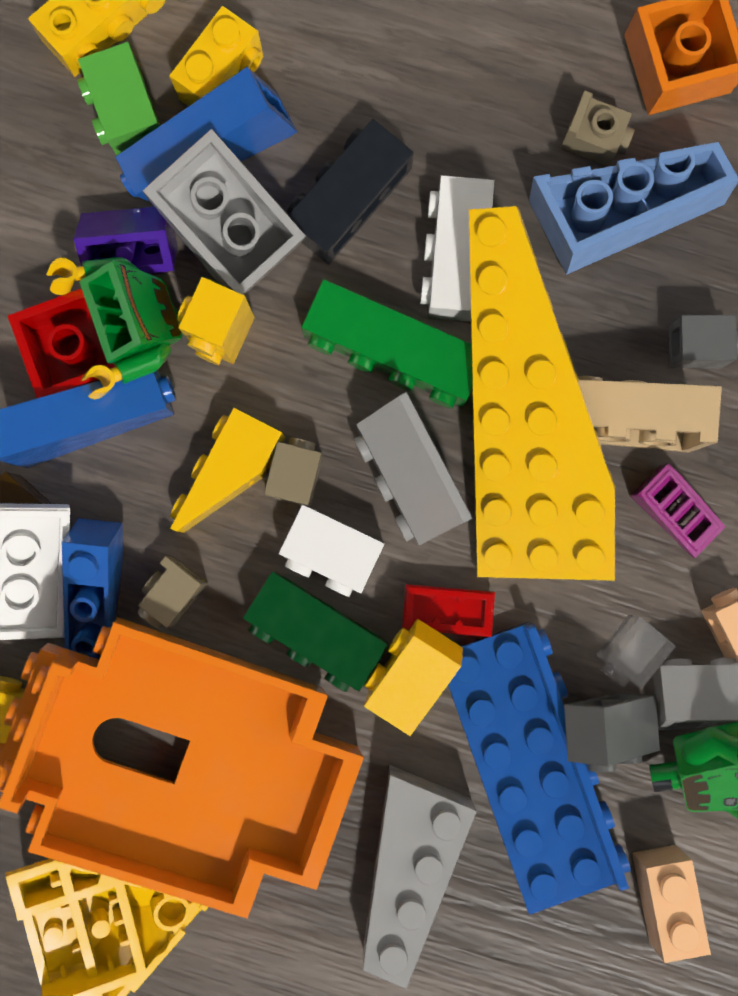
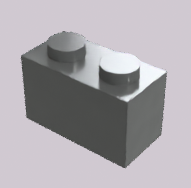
[564,693,660,772]

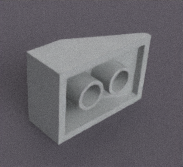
[143,129,306,295]

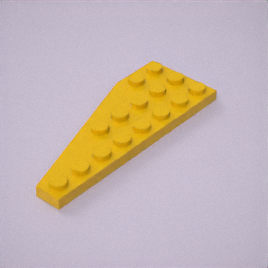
[469,206,615,581]

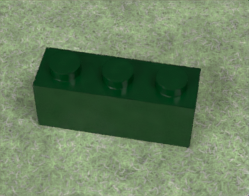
[243,571,388,692]

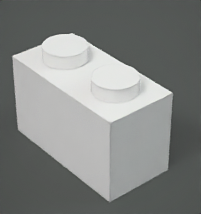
[279,505,384,597]

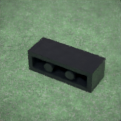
[287,119,414,265]

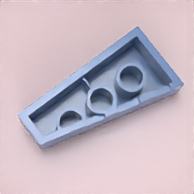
[529,142,738,275]

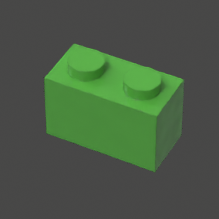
[77,42,161,156]

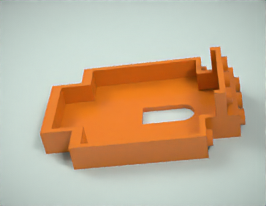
[0,617,364,919]

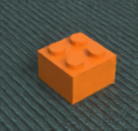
[624,0,738,115]

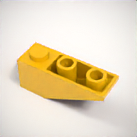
[170,408,285,533]

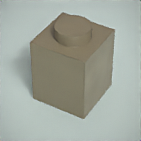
[264,437,323,507]

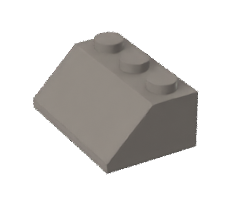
[353,392,472,546]

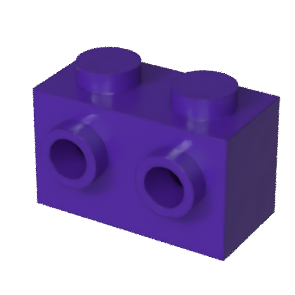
[73,207,178,273]

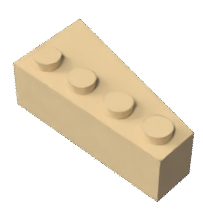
[577,376,722,453]

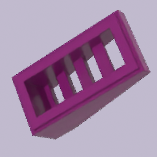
[630,463,726,558]

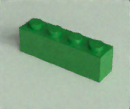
[301,279,473,409]

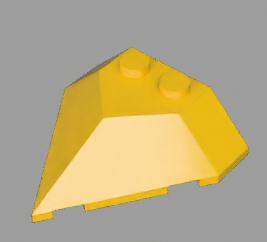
[6,858,209,996]

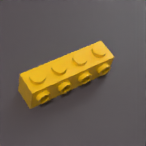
[27,0,165,77]

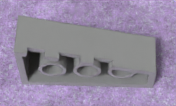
[363,764,477,989]

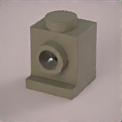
[561,90,635,167]
[137,556,208,628]

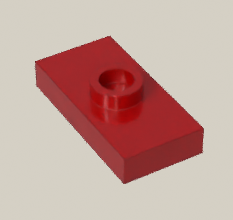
[402,584,495,637]

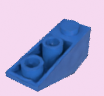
[61,518,123,660]

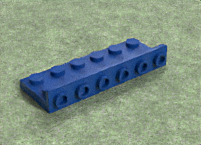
[448,622,631,915]

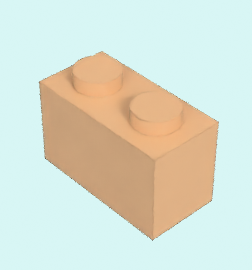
[632,845,711,963]

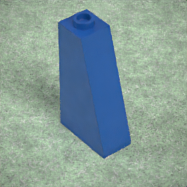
[116,67,298,202]
[0,371,177,468]

